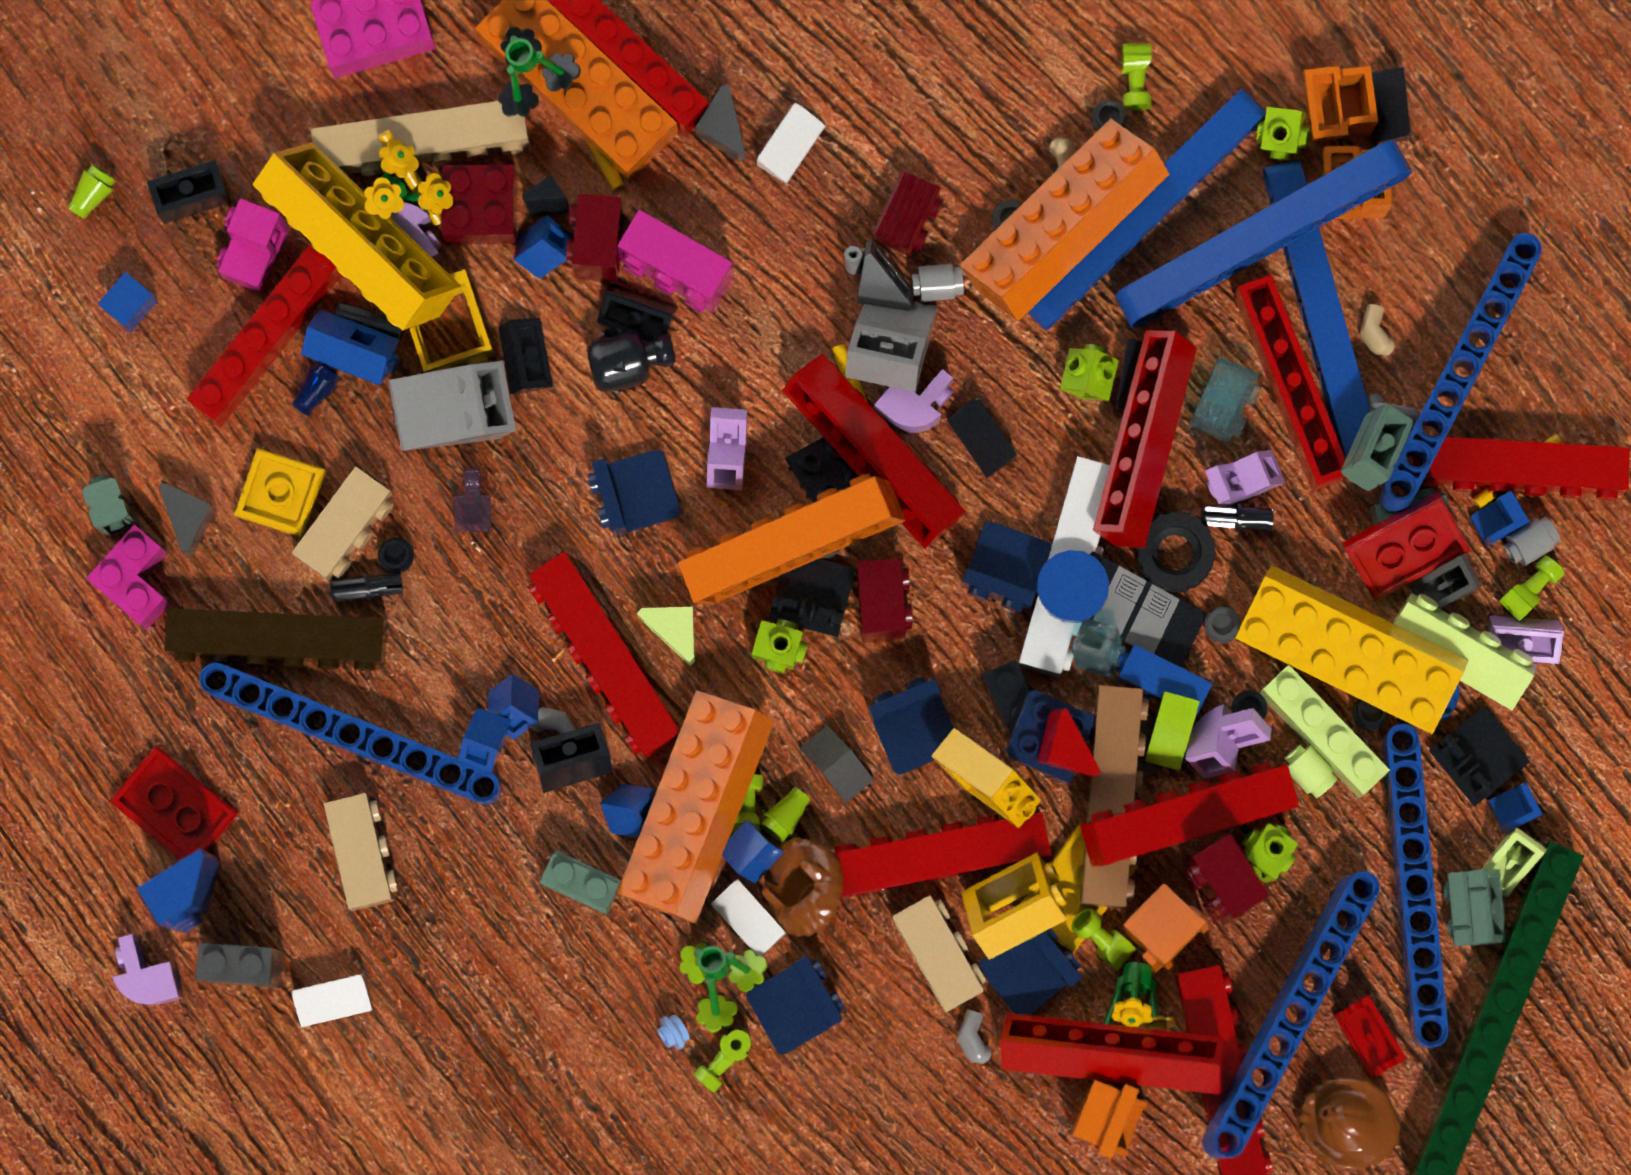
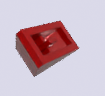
[1037,709,1102,776]

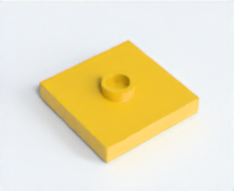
[234,448,326,538]

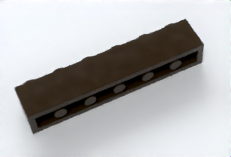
[164,608,388,671]

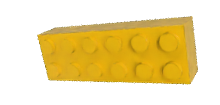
[252,142,461,331]
[1235,565,1468,734]

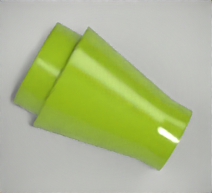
[67,164,116,219]
[760,787,810,842]

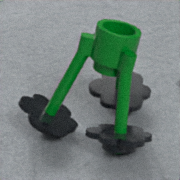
[498,27,581,117]

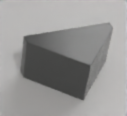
[695,84,746,162]
[857,239,914,311]
[158,483,216,557]
[1409,554,1482,609]
[800,725,874,804]

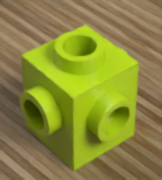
[1257,107,1310,161]
[1060,344,1119,401]
[751,619,808,674]
[1242,823,1298,883]

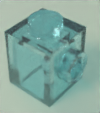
[1071,619,1125,678]

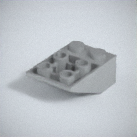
[845,301,939,392]
[388,361,516,451]

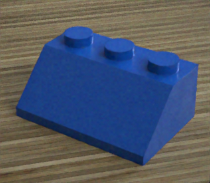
[137,849,220,933]

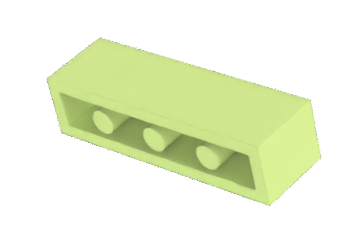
[1393,592,1537,711]
[1260,665,1390,799]

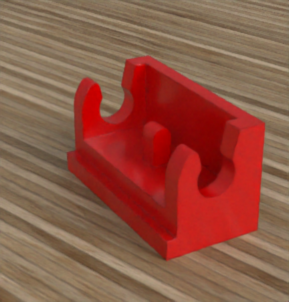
[1333,995,1407,1078]

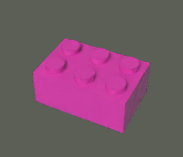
[310,0,436,79]
[617,210,734,313]

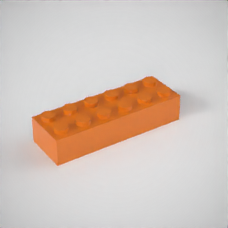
[474,0,678,182]
[959,119,1170,322]
[678,474,906,605]
[617,690,775,924]

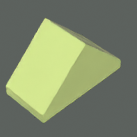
[637,607,695,666]
[1481,828,1547,898]

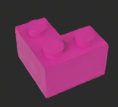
[217,198,289,294]
[86,524,171,630]

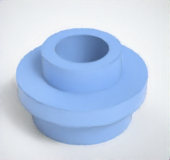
[657,1015,690,1050]

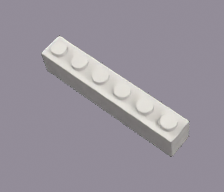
[1018,456,1110,678]

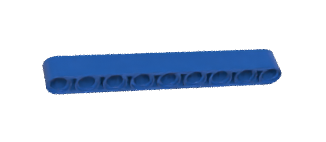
[1028,89,1266,331]
[1115,140,1412,328]
[1263,159,1370,459]
[1380,233,1542,513]
[199,663,502,806]
[1382,724,1448,1048]
[1202,871,1380,1159]

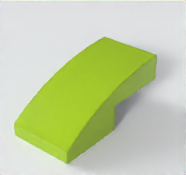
[1145,691,1200,771]

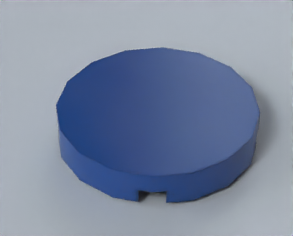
[1037,550,1109,623]

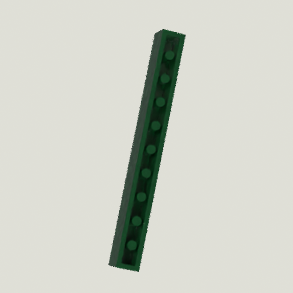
[1409,841,1584,1175]

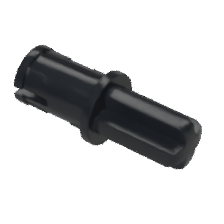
[334,303,404,341]
[1200,503,1274,532]
[330,572,403,601]

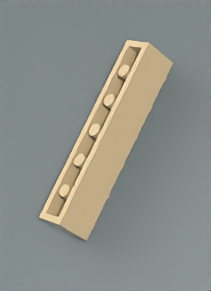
[311,101,530,176]

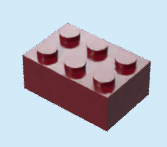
[1183,833,1271,925]

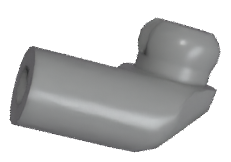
[844,246,865,276]

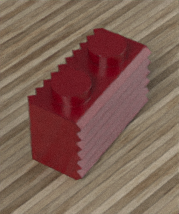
[872,170,944,257]

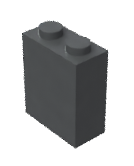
[195,943,284,988]

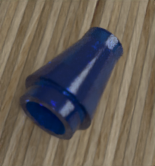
[291,361,341,416]

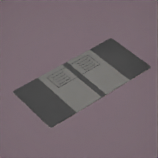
[1086,551,1206,668]

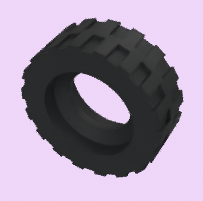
[1135,511,1216,594]

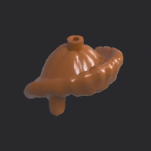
[762,837,843,937]
[1298,1076,1401,1170]

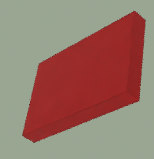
[1342,492,1471,601]
[109,745,240,860]

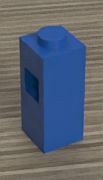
[301,309,401,385]
[1114,645,1213,716]

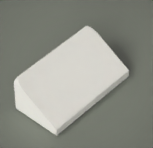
[757,102,825,184]
[711,879,786,956]
[291,974,373,1027]

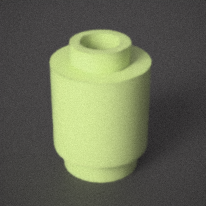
[1284,744,1338,799]

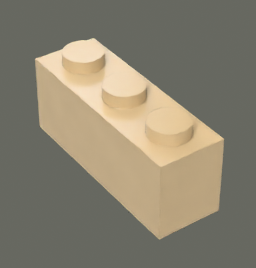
[292,466,394,583]
[323,793,399,911]
[892,895,986,1013]

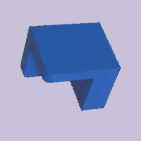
[513,215,572,278]
[99,272,158,333]
[1470,491,1530,547]
[488,673,539,740]
[457,708,511,773]
[1487,782,1543,833]
[600,784,656,838]
[722,821,784,883]

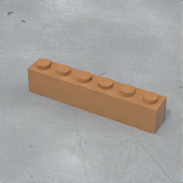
[1080,685,1149,909]

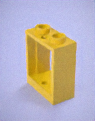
[409,269,495,373]
[932,728,1041,828]
[961,852,1067,959]

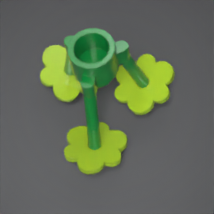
[679,942,768,1032]

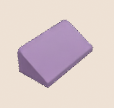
[1488,615,1564,664]

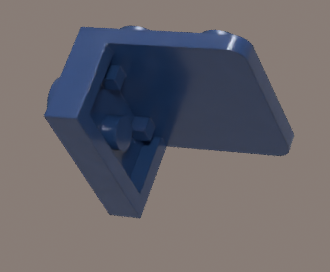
[587,450,681,537]
[962,522,1051,613]
[868,676,954,775]
[1005,690,1096,784]
[978,928,1082,1015]
[746,956,846,1055]

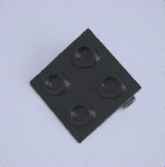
[785,437,859,503]
[769,559,856,637]
[1428,706,1530,807]

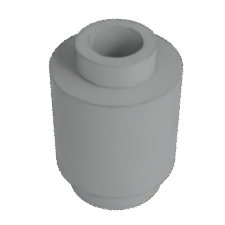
[912,264,964,302]
[1504,517,1560,566]

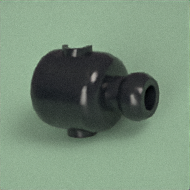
[586,327,676,394]

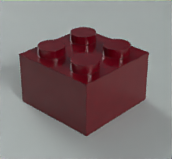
[442,165,517,244]
[566,194,625,283]
[857,558,913,642]

